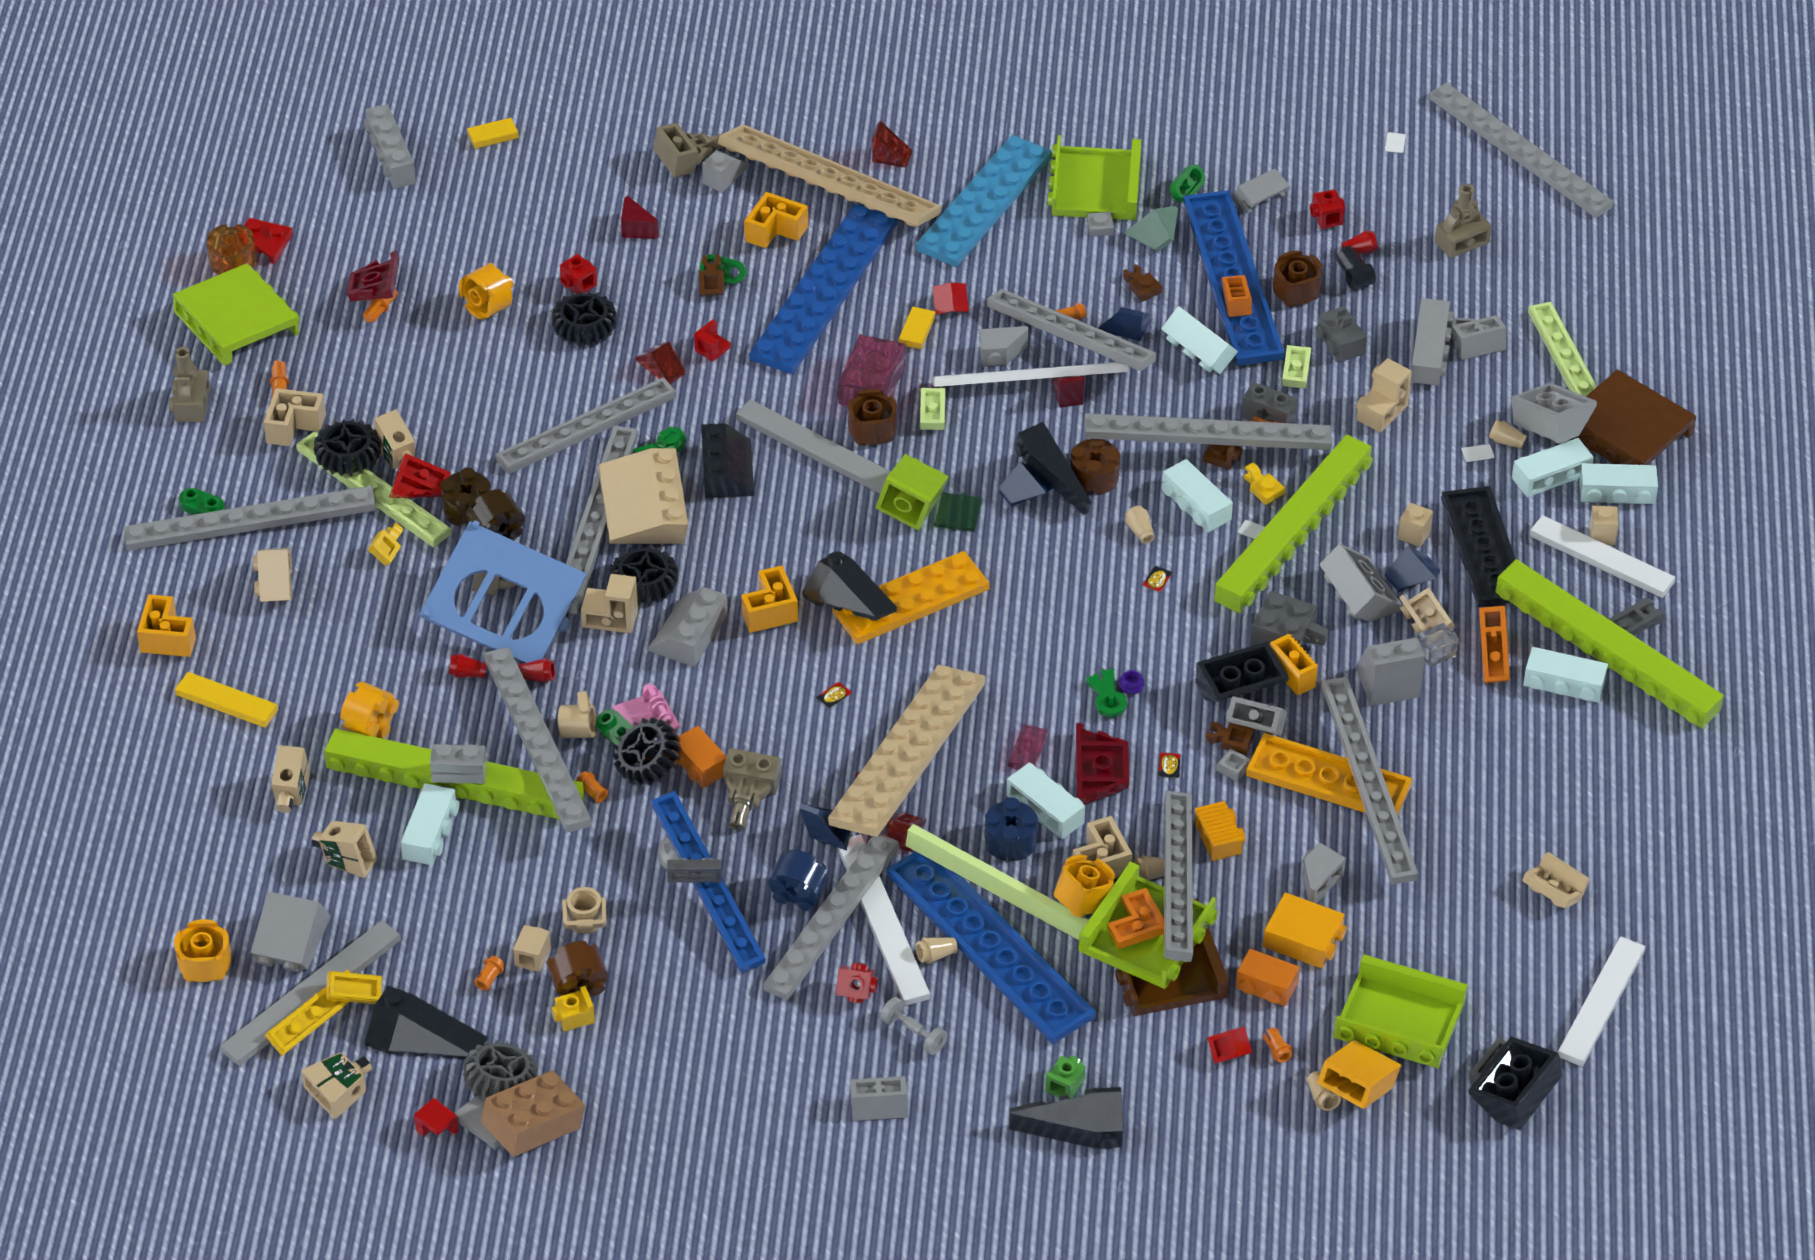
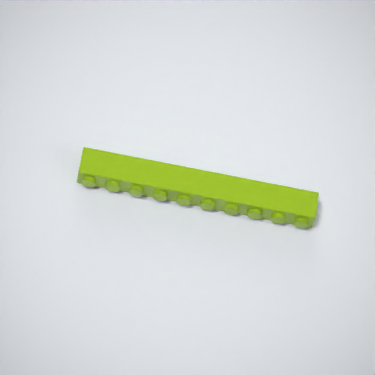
[1214,434,1373,614]
[1495,559,1724,729]
[324,728,584,820]

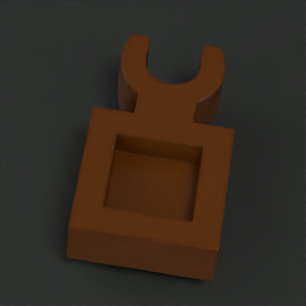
[699,254,725,297]
[1123,264,1163,302]
[1205,722,1254,755]

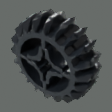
[552,290,617,347]
[314,418,381,477]
[610,545,678,606]
[612,717,682,787]

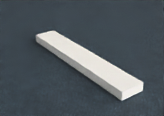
[1530,515,1675,598]
[1558,936,1645,1067]

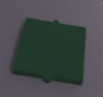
[934,492,983,532]

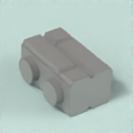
[1226,696,1287,736]
[430,744,487,784]

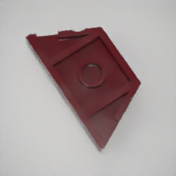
[347,250,400,302]
[1076,723,1129,805]

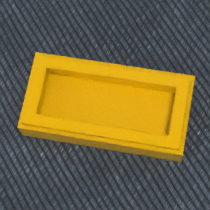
[467,118,519,149]
[899,307,935,350]
[326,971,382,1004]

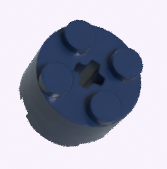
[984,797,1038,861]
[768,849,830,911]

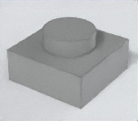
[1087,212,1114,237]

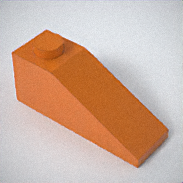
[1479,606,1510,683]

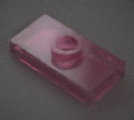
[1008,724,1049,770]

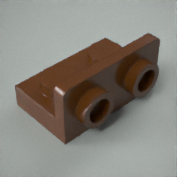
[1203,420,1245,470]

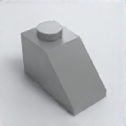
[702,150,749,193]
[979,326,1028,367]
[1302,843,1346,904]

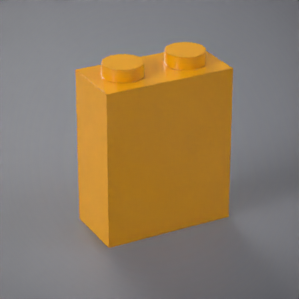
[1263,892,1347,969]
[1317,1039,1401,1109]

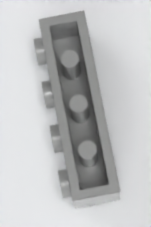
[363,104,416,189]
[1411,298,1454,386]

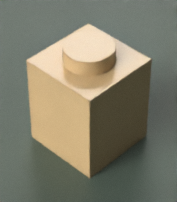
[1398,502,1433,547]
[1589,506,1619,545]
[513,925,551,972]

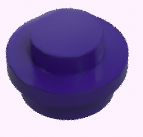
[1119,670,1145,694]

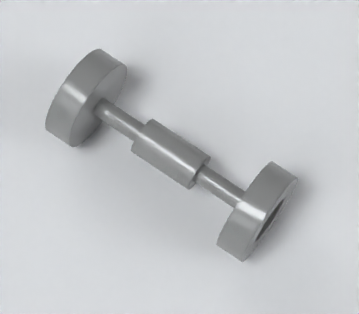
[880,997,948,1055]

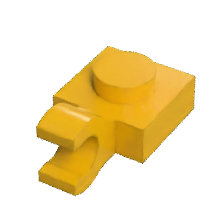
[1244,462,1285,505]
[367,522,403,566]

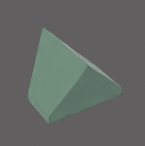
[1124,206,1178,252]

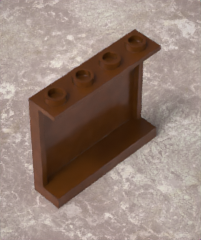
[1571,369,1697,465]
[1115,898,1229,1017]

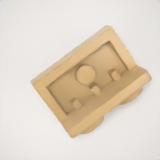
[1399,587,1455,643]
[1522,852,1590,909]

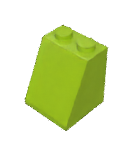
[875,454,949,531]

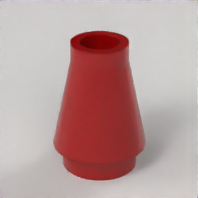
[1341,230,1378,254]
[448,653,487,678]
[517,658,555,683]

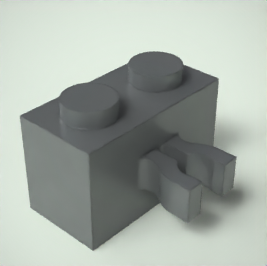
[1316,306,1367,362]

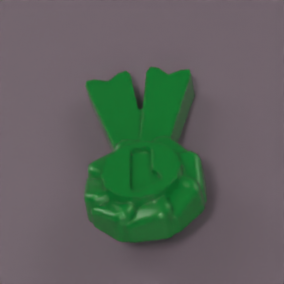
[633,427,687,453]
[1086,668,1127,718]

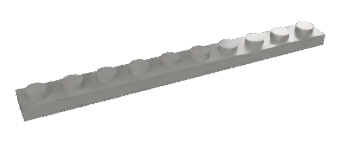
[1429,82,1613,218]
[1084,413,1332,450]
[566,426,638,614]
[124,486,376,551]
[484,647,591,833]
[1322,677,1418,885]
[1164,791,1193,962]

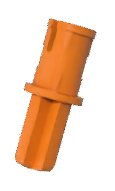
[363,289,398,323]
[270,360,289,397]

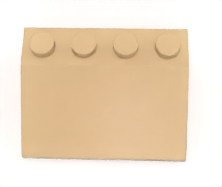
[598,448,688,544]

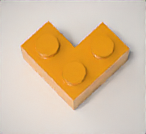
[744,192,808,248]
[741,565,798,633]
[137,594,196,657]

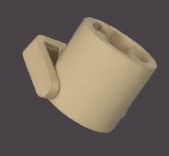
[558,691,597,739]
[562,887,607,934]

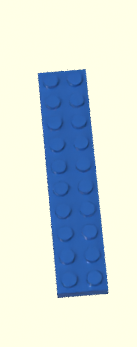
[1183,190,1284,366]
[749,204,897,374]
[887,851,1096,1044]

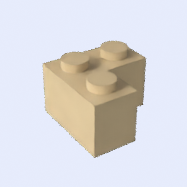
[1356,358,1412,433]
[263,388,326,446]
[253,548,293,602]
[581,574,638,634]
[1072,816,1132,879]

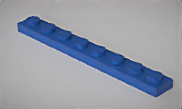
[651,791,766,973]

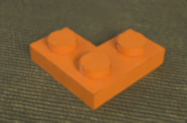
[1107,888,1164,949]

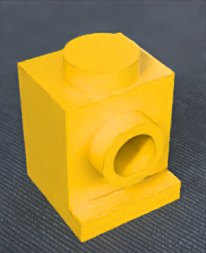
[551,986,595,1032]

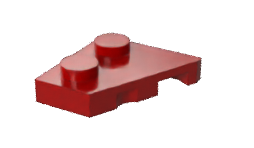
[240,217,293,264]
[389,453,451,498]

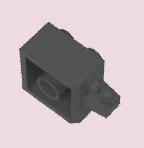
[1250,591,1328,648]

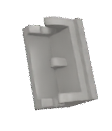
[1234,168,1290,213]
[1452,315,1506,360]
[850,1076,908,1121]

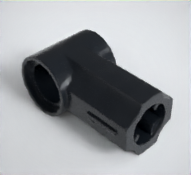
[1336,245,1376,290]

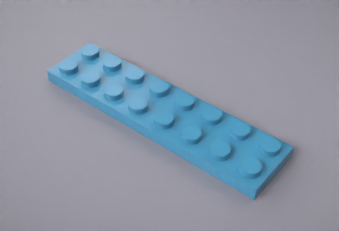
[916,135,1052,268]

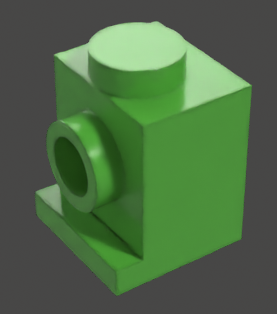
[1045,1056,1086,1098]

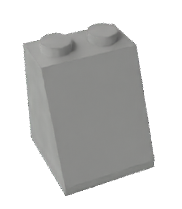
[1356,637,1425,706]
[250,891,330,972]

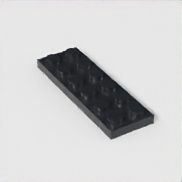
[1441,486,1516,607]

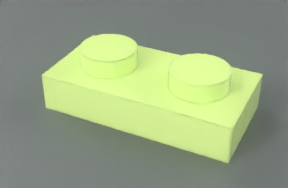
[1282,345,1311,388]
[920,388,945,430]

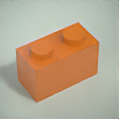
[675,726,727,788]
[1236,948,1300,1007]

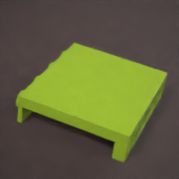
[1047,135,1142,220]
[173,263,300,366]
[1079,861,1218,989]
[1333,954,1468,1069]

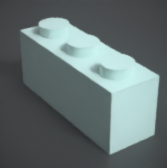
[1161,306,1238,374]
[1512,438,1594,497]
[1161,459,1233,532]
[1579,463,1658,504]
[1523,647,1608,703]
[1007,762,1085,840]
[401,783,459,865]

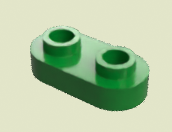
[1170,164,1205,203]
[699,254,747,284]
[179,488,225,515]
[596,709,633,745]

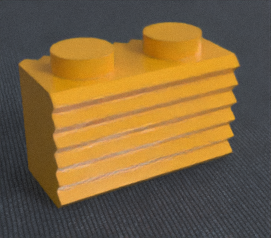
[1269,634,1318,695]
[1194,801,1246,861]

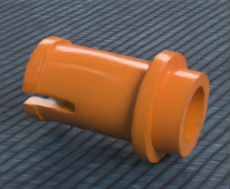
[1055,302,1087,321]
[576,771,609,803]
[474,956,504,991]
[1262,1027,1292,1063]

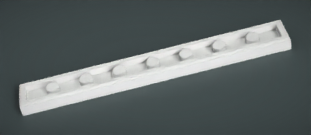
[932,362,1128,387]
[837,834,930,1006]

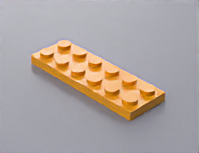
[832,551,990,645]
[1246,733,1413,816]

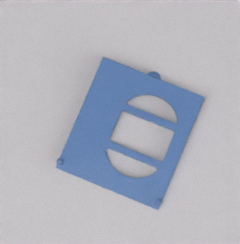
[419,521,587,664]

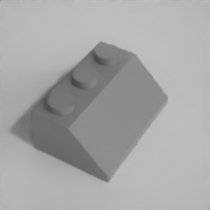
[1511,383,1597,444]
[1319,543,1403,622]
[648,587,728,667]

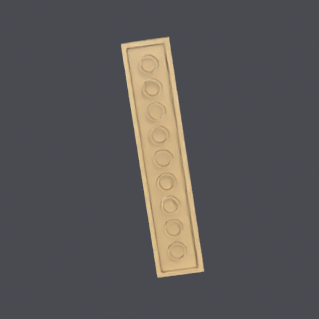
[718,124,942,227]
[828,665,985,837]

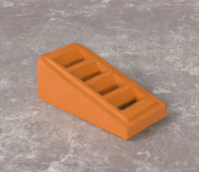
[1222,275,1252,317]

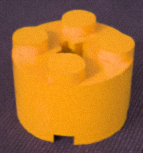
[458,263,513,319]
[340,682,399,739]
[1053,855,1115,917]
[174,919,232,982]

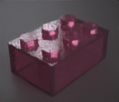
[838,334,906,406]

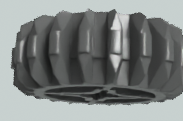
[463,1040,538,1101]

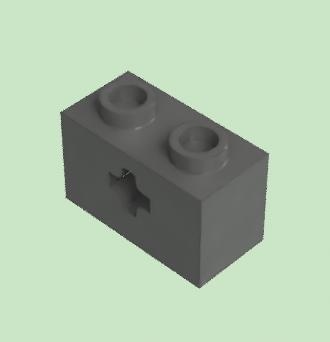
[1241,382,1298,424]

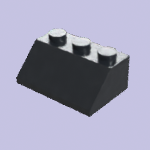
[701,423,754,498]
[1195,641,1289,702]
[1468,1036,1562,1130]

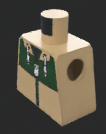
[374,409,415,470]
[272,745,311,813]
[312,821,378,878]
[301,1053,372,1119]

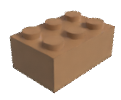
[481,1070,585,1157]

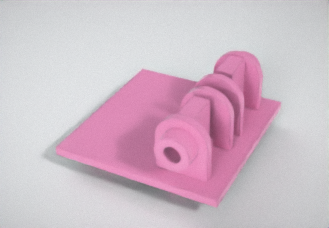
[612,683,680,729]

